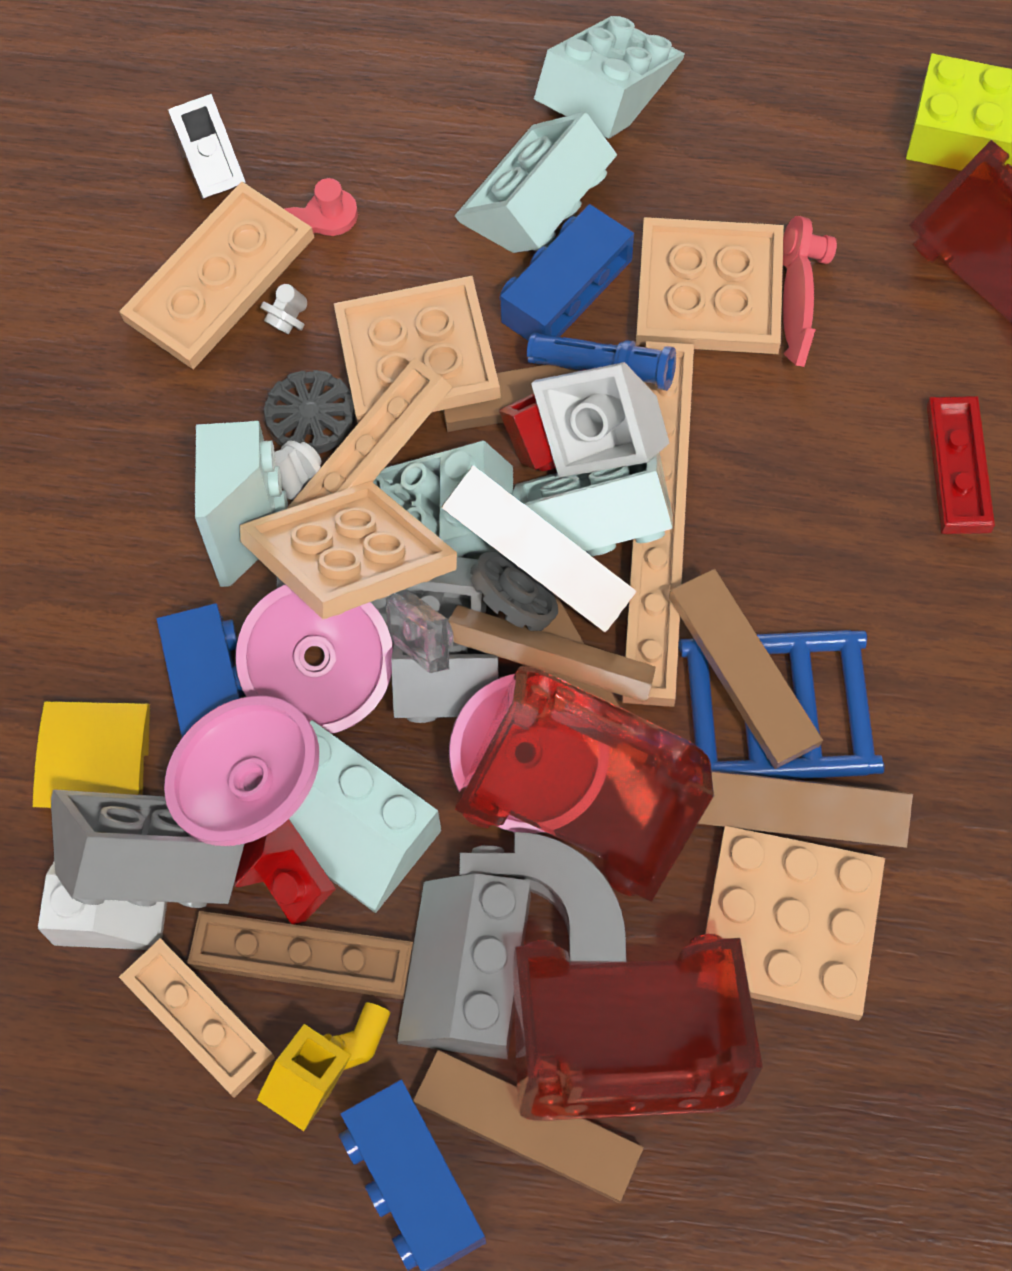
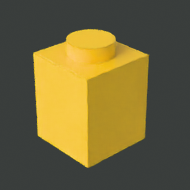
[257,1024,351,1131]

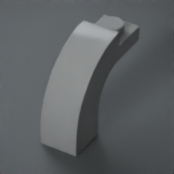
[460,832,626,975]

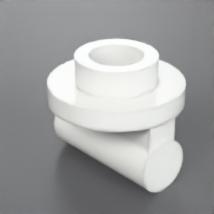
[260,284,307,334]
[274,440,321,500]

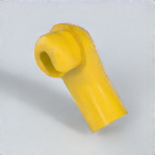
[323,1002,391,1071]

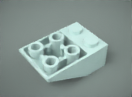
[534,16,685,139]
[373,441,513,560]

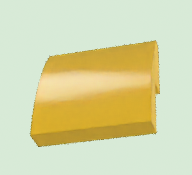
[33,702,150,808]

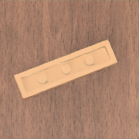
[287,357,453,508]

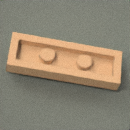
[119,938,275,1098]

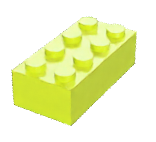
[906,53,1012,181]

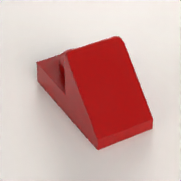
[234,819,336,924]

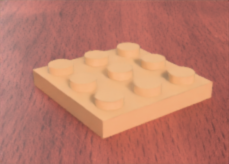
[636,217,784,354]
[334,276,501,423]
[240,481,457,620]
[696,826,885,1021]

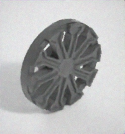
[264,370,355,454]
[470,552,558,631]

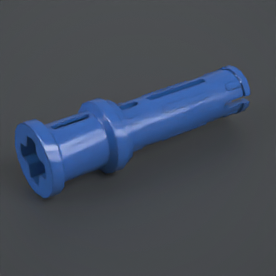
[527,332,676,391]

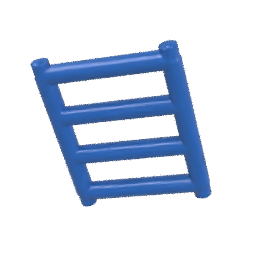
[678,630,885,783]

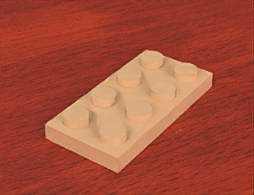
[119,181,315,370]

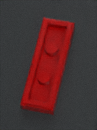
[927,396,995,534]

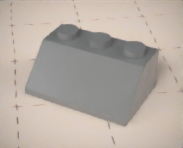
[51,790,244,908]
[397,873,531,1059]

